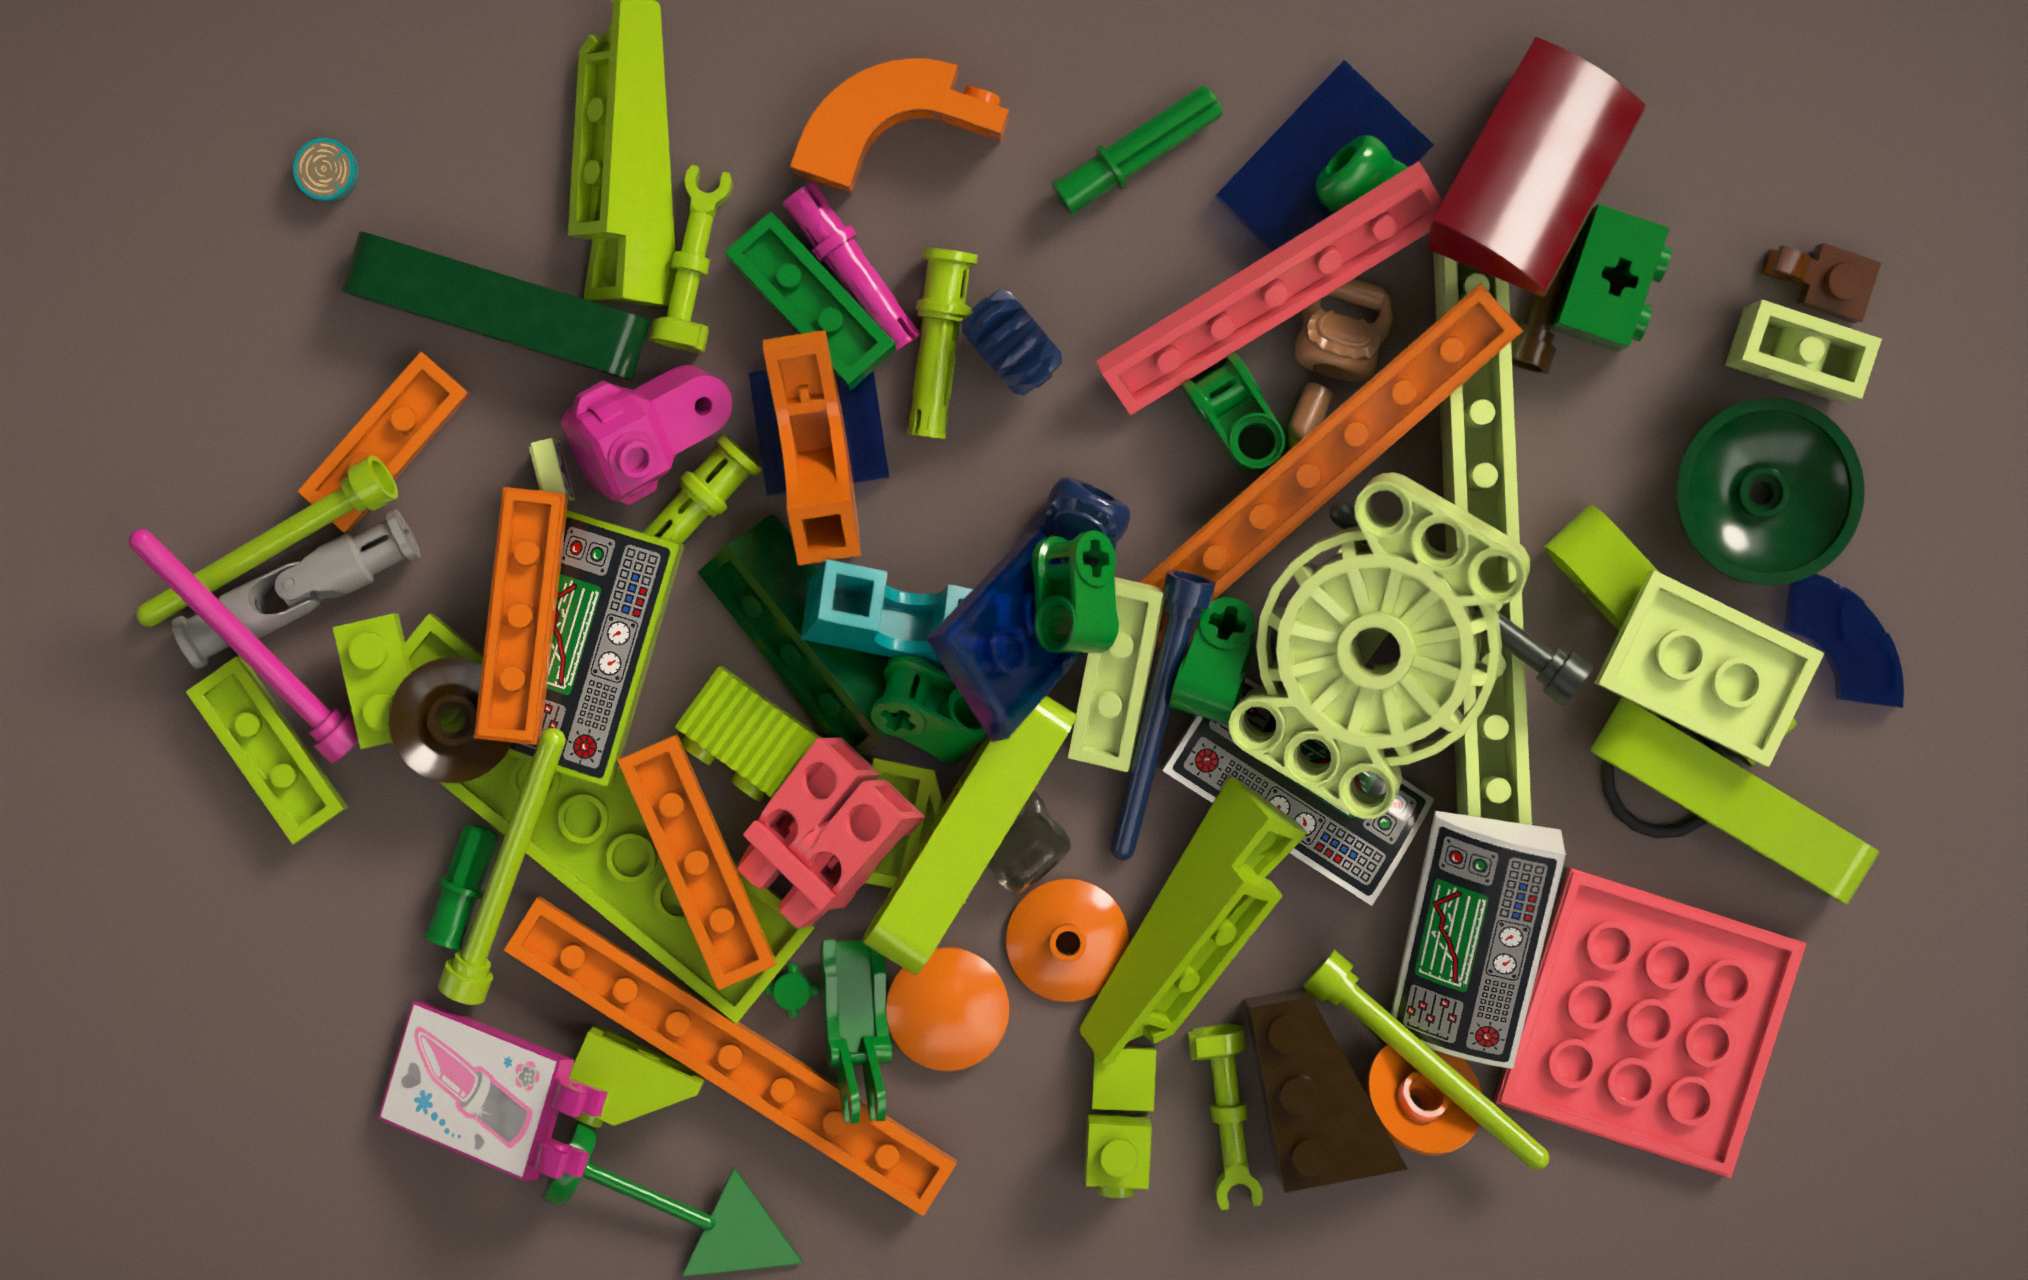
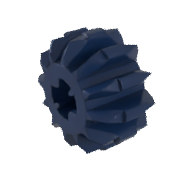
[961,289,1062,396]

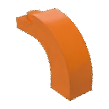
[790,58,1009,195]
[763,330,861,566]

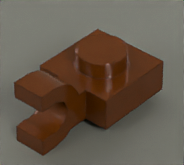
[1761,243,1881,323]

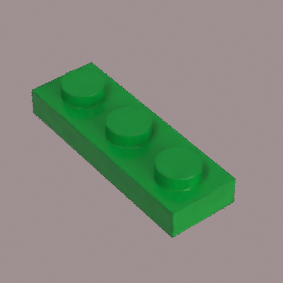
[724,211,897,391]

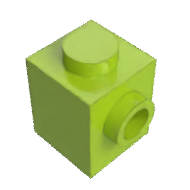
[1084,1112,1152,1198]

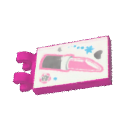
[378,1001,608,1181]

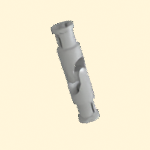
[172,509,421,669]

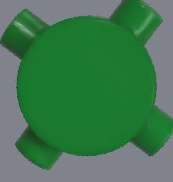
[765,963,820,1018]

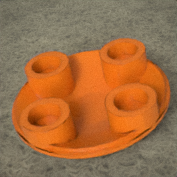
[886,946,1009,1071]

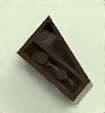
[1244,988,1408,1193]

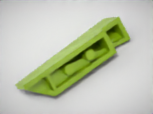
[568,0,676,307]
[1080,777,1308,1065]

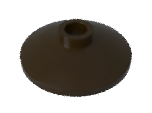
[389,657,512,783]

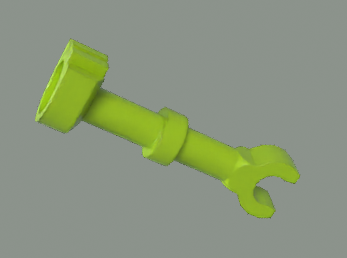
[648,165,733,354]
[1188,1024,1263,1210]

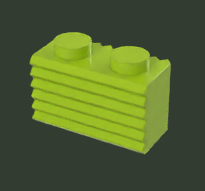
[675,666,822,802]

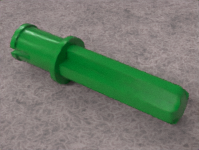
[1051,86,1223,217]

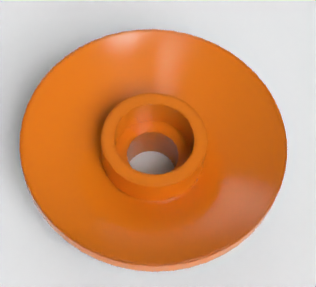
[1006,879,1129,1002]
[1366,1044,1482,1156]

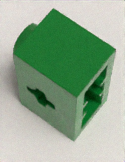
[1550,204,1672,352]

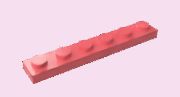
[1096,161,1442,416]

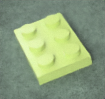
[1594,570,1825,767]

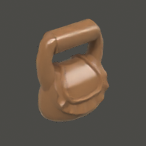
[1295,278,1393,383]

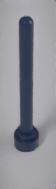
[1111,570,1216,861]

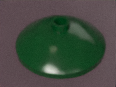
[1674,397,1865,586]

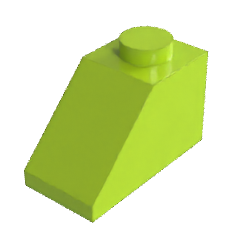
[569,1024,706,1128]

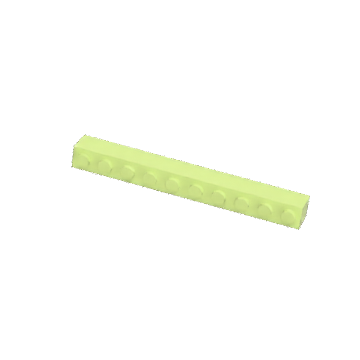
[1433,252,1532,825]

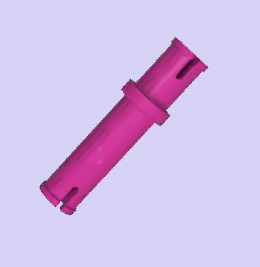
[782,181,921,357]

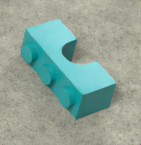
[801,559,1008,675]

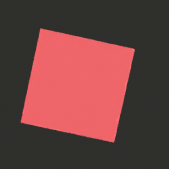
[1493,867,1807,1178]

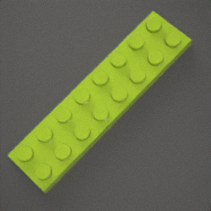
[350,614,816,1024]

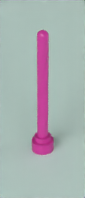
[129,529,358,764]

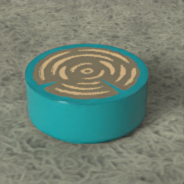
[293,138,359,203]

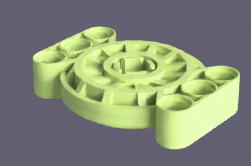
[1229,472,1530,819]

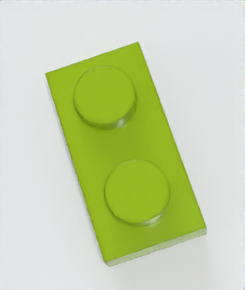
[332,613,412,749]

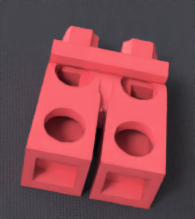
[736,737,925,928]

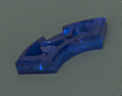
[1783,574,1904,708]

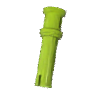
[906,247,978,439]
[642,432,763,544]

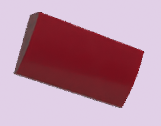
[1427,37,1646,297]

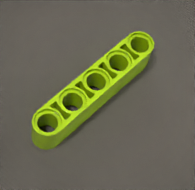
[1544,504,1797,768]
[862,681,1077,975]
[1589,697,1880,905]

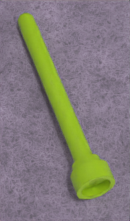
[136,455,398,627]
[438,728,565,1005]
[1302,949,1550,1170]

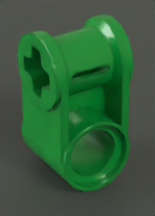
[1181,352,1285,474]
[1031,530,1119,653]
[1170,597,1256,726]
[871,654,998,763]

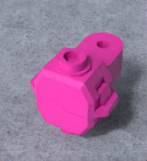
[560,365,732,505]

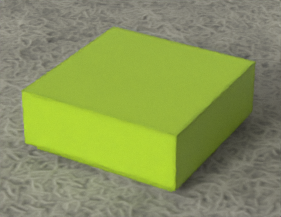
[1092,1046,1156,1111]

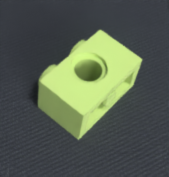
[1725,300,1882,404]

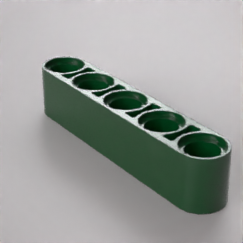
[341,231,651,381]

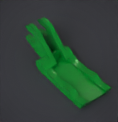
[820,939,892,1124]

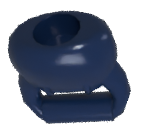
[1024,477,1131,569]

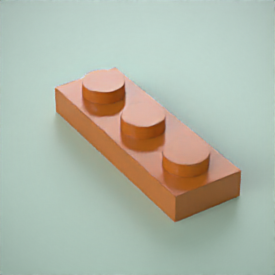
[297,352,472,533]

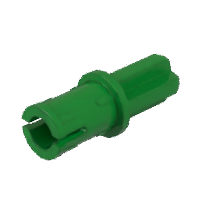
[423,824,499,950]

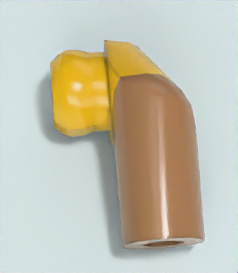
[1288,383,1333,451]

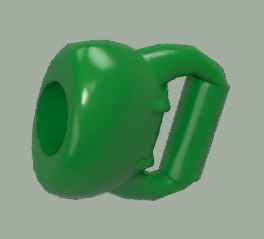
[1315,135,1408,213]

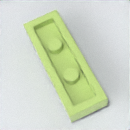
[1068,577,1165,772]

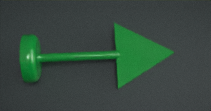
[542,1120,803,1277]

